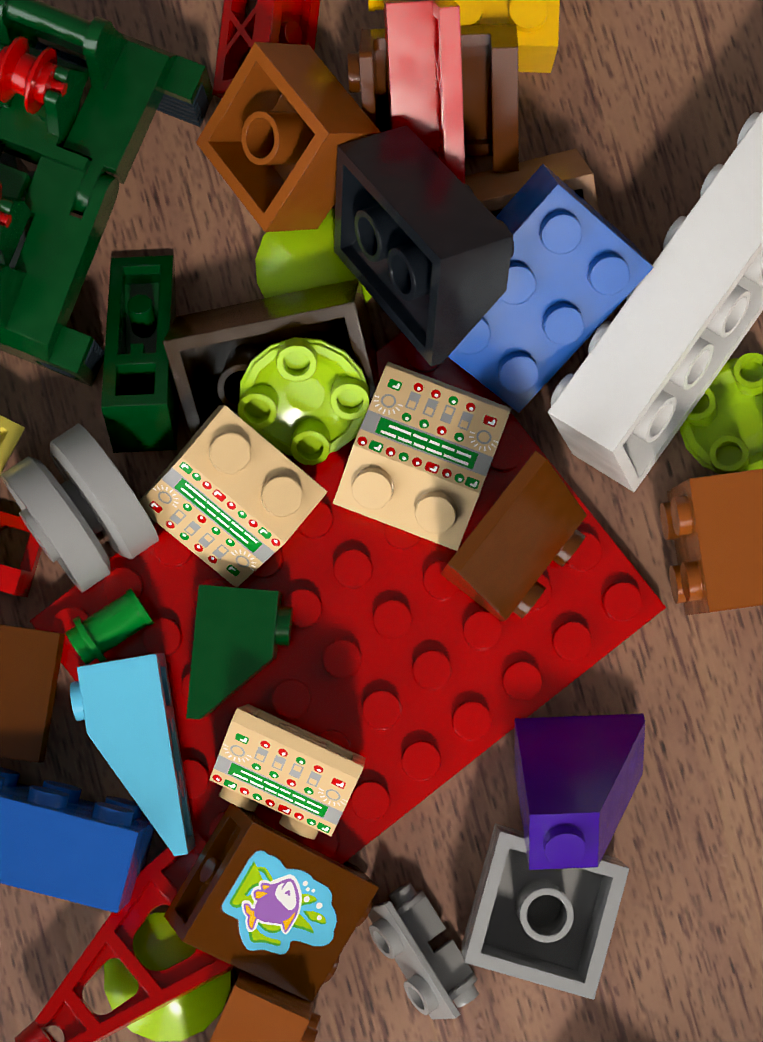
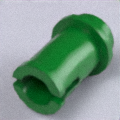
[65,588,154,665]

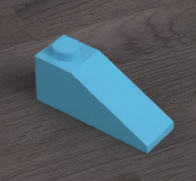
[70,653,196,856]

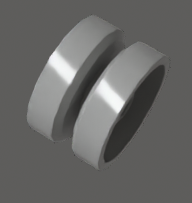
[0,423,159,592]

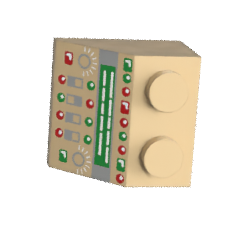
[333,362,511,551]
[139,405,328,588]
[209,704,366,840]

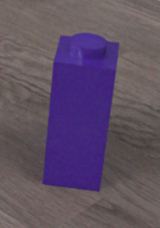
[514,713,645,870]

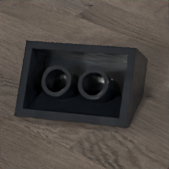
[334,125,514,366]

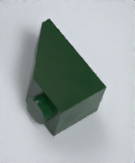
[186,585,293,719]

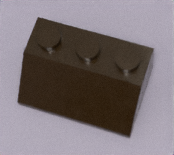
[163,279,380,437]

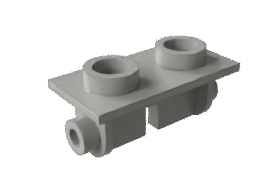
[368,882,479,1019]

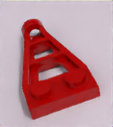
[14,827,235,1042]

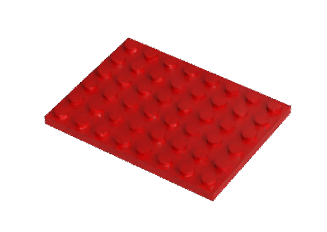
[30,332,666,864]

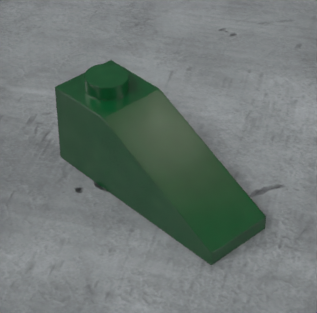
[101,255,179,453]

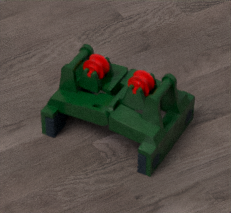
[0,0,214,387]

